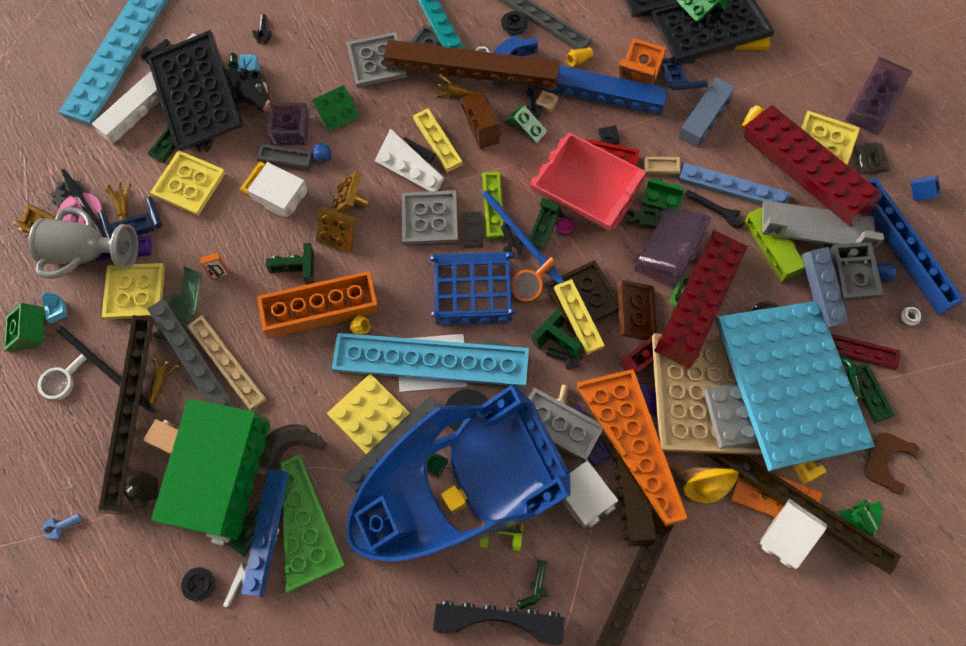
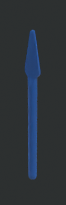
[483,191,564,284]

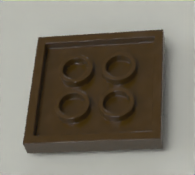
[545,260,619,333]

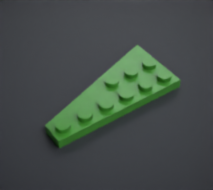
[281,454,346,594]

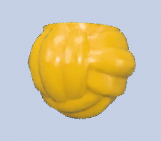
[350,315,370,335]

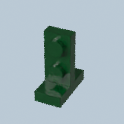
[529,198,564,250]
[265,243,314,285]
[531,310,583,359]

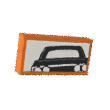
[200,253,229,280]

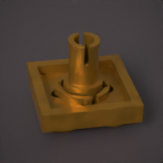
[331,171,369,213]
[316,207,356,253]

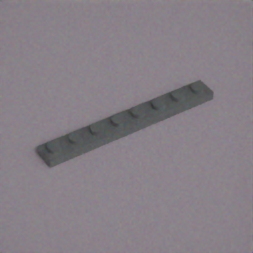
[147,298,235,408]

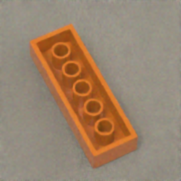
[257,271,380,339]

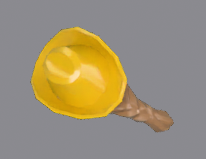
[666,459,738,504]

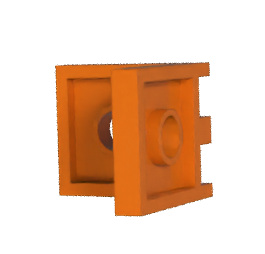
[619,38,666,85]

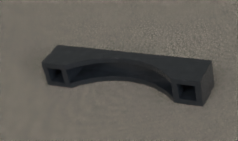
[433,600,565,646]

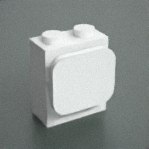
[247,162,307,217]
[563,460,618,528]
[760,499,827,569]

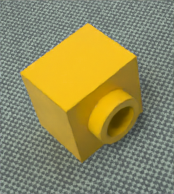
[441,485,467,515]

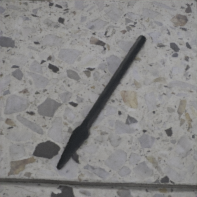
[61,169,106,238]
[56,326,156,413]

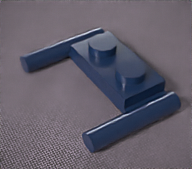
[661,58,708,91]
[98,197,162,238]

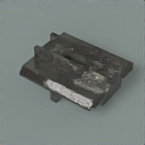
[854,141,890,175]

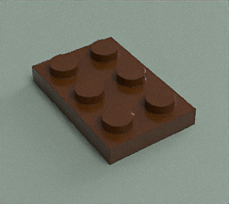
[617,280,657,341]

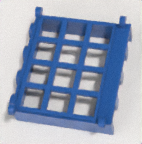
[430,252,516,326]

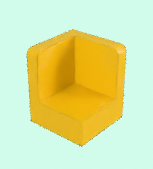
[792,461,827,485]

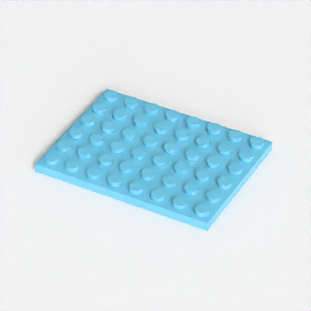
[715,301,875,471]

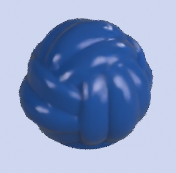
[313,143,332,162]

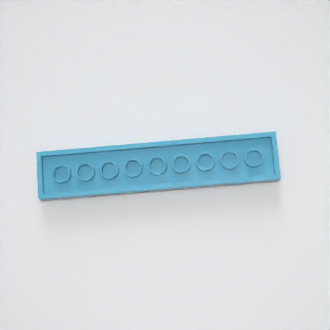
[59,0,168,126]
[332,333,529,387]

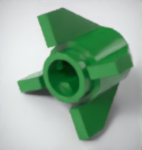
[839,499,883,536]

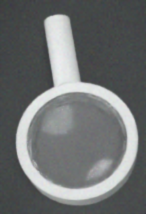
[38,354,87,401]

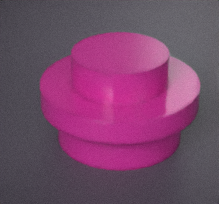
[555,217,574,235]

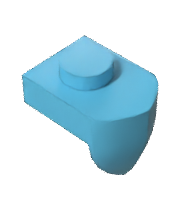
[42,292,67,324]

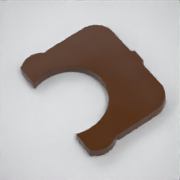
[864,433,919,494]

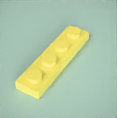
[413,108,462,172]
[554,279,605,355]

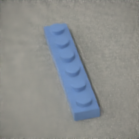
[679,163,791,205]

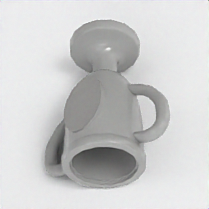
[29,207,138,279]

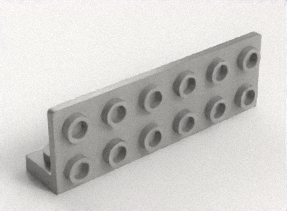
[762,200,884,251]

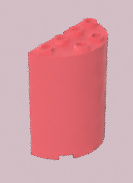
[530,132,646,232]

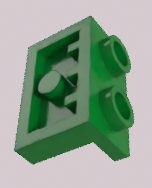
[641,179,685,215]

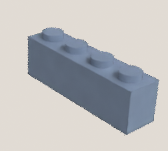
[679,77,735,147]
[802,247,849,327]

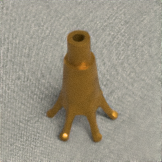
[435,74,476,98]
[104,181,131,221]
[147,357,179,403]

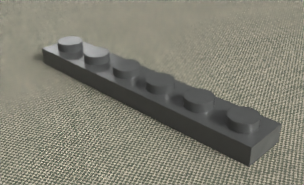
[342,396,440,493]

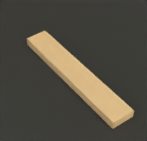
[186,315,268,411]

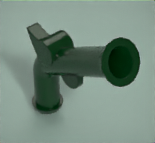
[228,53,239,71]
[839,354,864,399]
[517,560,549,610]

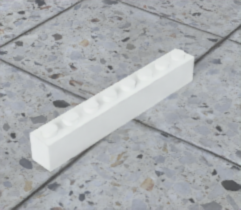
[92,33,196,145]

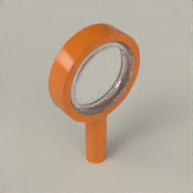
[511,257,556,302]

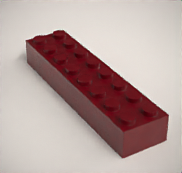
[744,105,882,227]
[654,230,748,369]

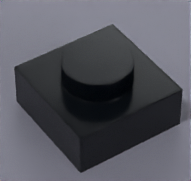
[598,125,620,145]

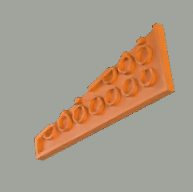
[577,369,687,526]

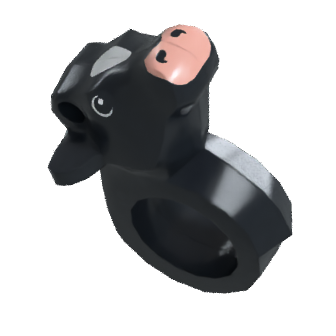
[225,68,273,113]

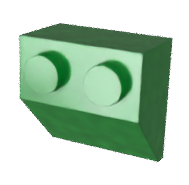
[4,303,46,351]

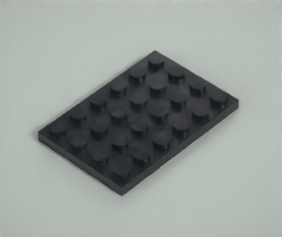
[650,0,774,64]
[147,30,243,151]

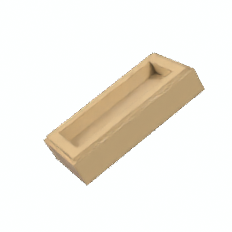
[643,157,681,176]

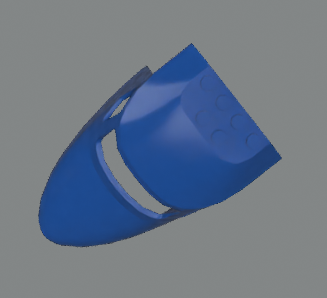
[346,384,571,562]

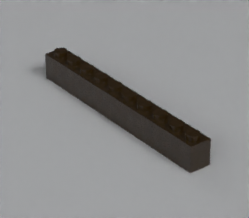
[98,315,153,515]

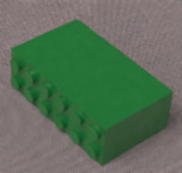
[151,399,270,540]

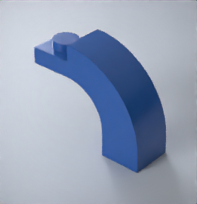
[493,35,538,86]

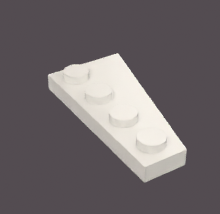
[375,129,444,191]

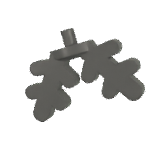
[51,180,84,208]

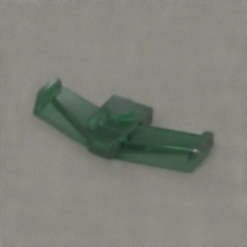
[153,267,202,342]

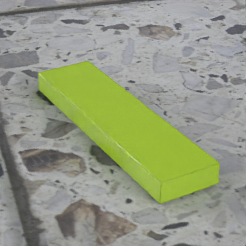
[482,172,505,240]

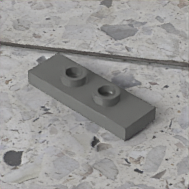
[257,144,313,170]

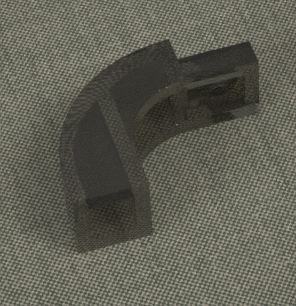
[258,424,326,470]

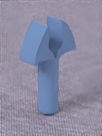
[41,514,82,540]

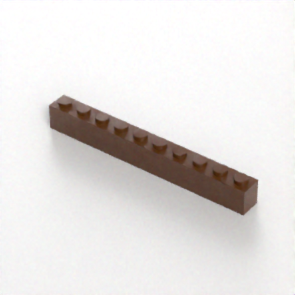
[384,40,560,89]

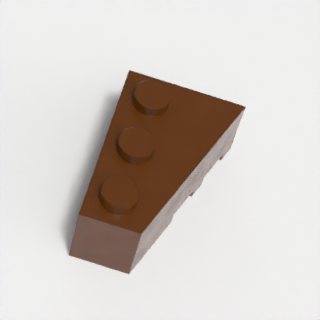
[461,91,501,149]

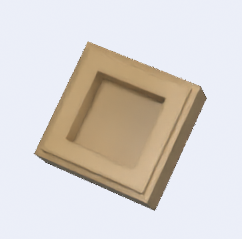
[535,90,559,113]

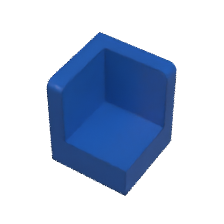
[911,175,941,201]

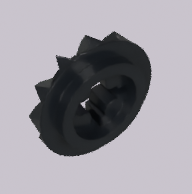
[501,11,528,36]
[181,567,215,602]

